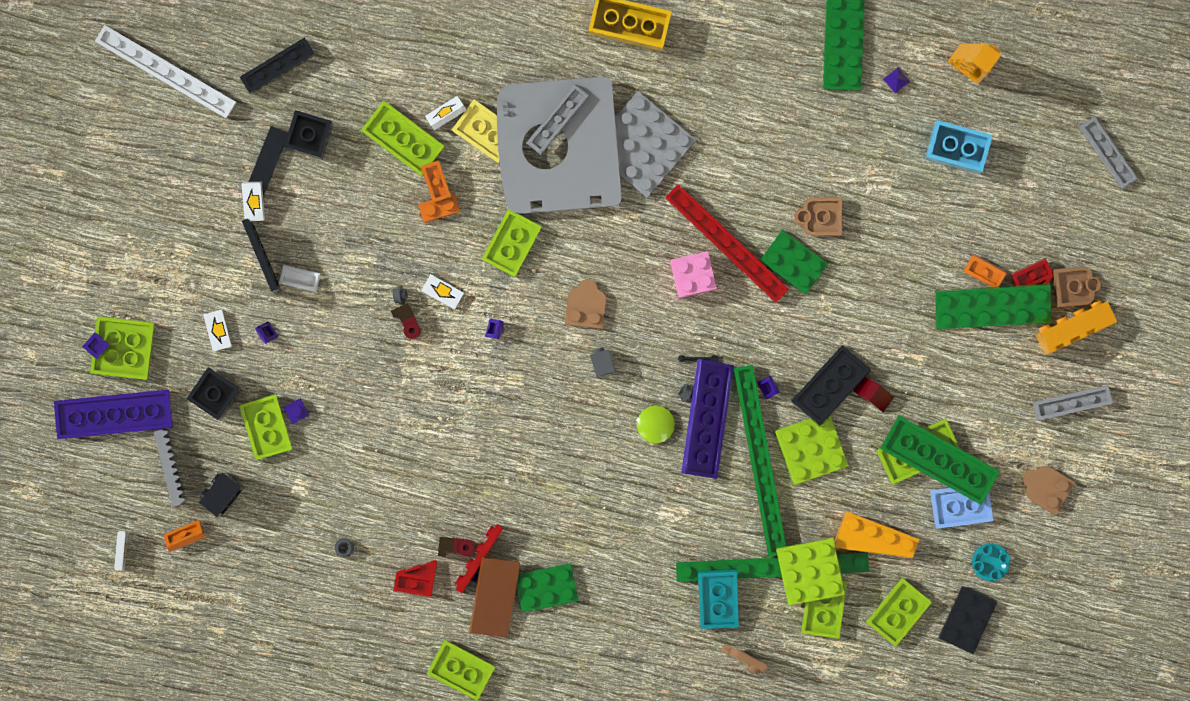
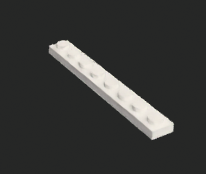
[95,25,236,119]

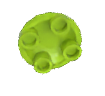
[637,405,675,444]

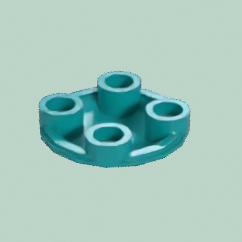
[972,543,1010,581]

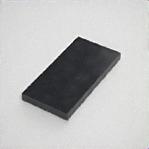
[242,218,282,295]
[791,345,871,427]

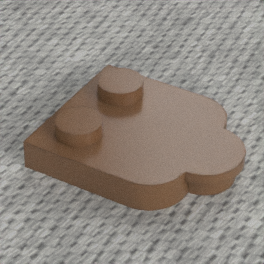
[794,197,842,236]
[1052,267,1101,308]
[565,279,606,329]
[1023,466,1075,515]
[720,644,767,675]

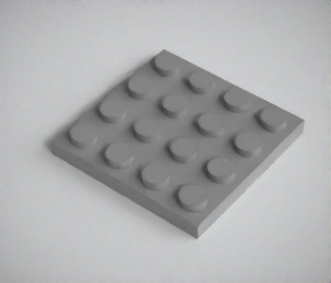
[615,91,696,198]

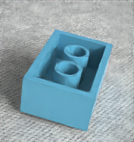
[925,120,993,175]

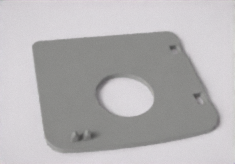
[497,77,622,214]

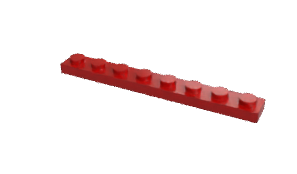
[665,184,789,304]

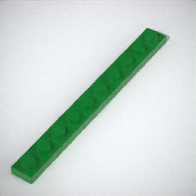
[733,365,786,557]
[676,553,869,582]

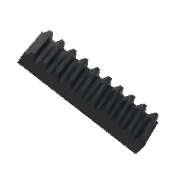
[240,37,315,94]

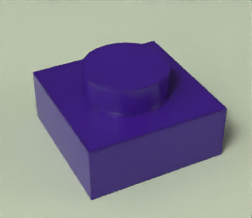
[82,332,110,360]
[284,398,310,424]

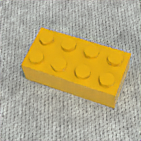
[588,0,672,52]

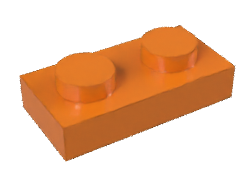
[421,160,451,203]
[418,193,460,223]
[964,254,1007,287]
[164,520,205,552]

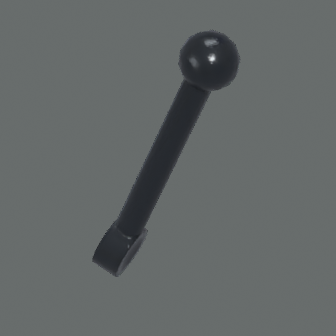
[678,355,718,362]

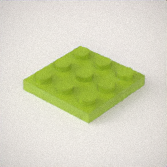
[90,316,155,380]
[775,416,848,485]
[776,537,845,606]

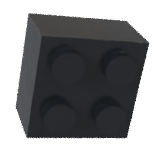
[284,110,334,160]
[186,367,242,421]
[199,472,245,517]

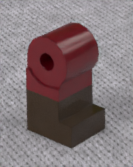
[391,303,421,339]
[438,537,474,557]

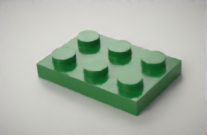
[760,230,828,295]
[516,563,579,613]

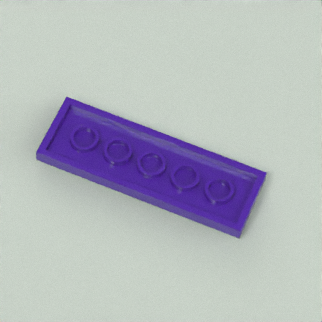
[681,359,734,479]
[54,389,173,439]

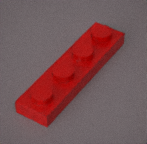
[455,524,504,594]

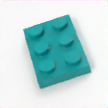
[698,570,739,629]

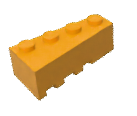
[947,43,1002,84]
[1035,300,1117,355]
[834,512,920,558]

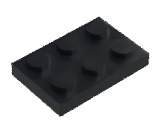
[938,586,997,655]

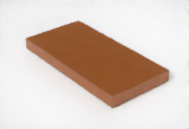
[469,557,521,637]

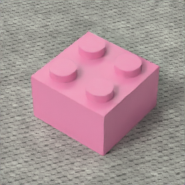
[670,251,717,299]

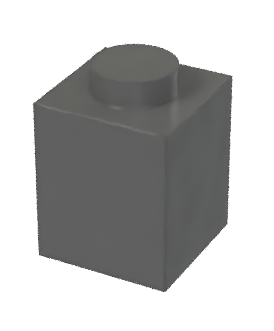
[590,347,615,378]

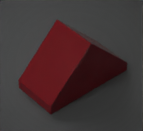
[853,377,894,413]

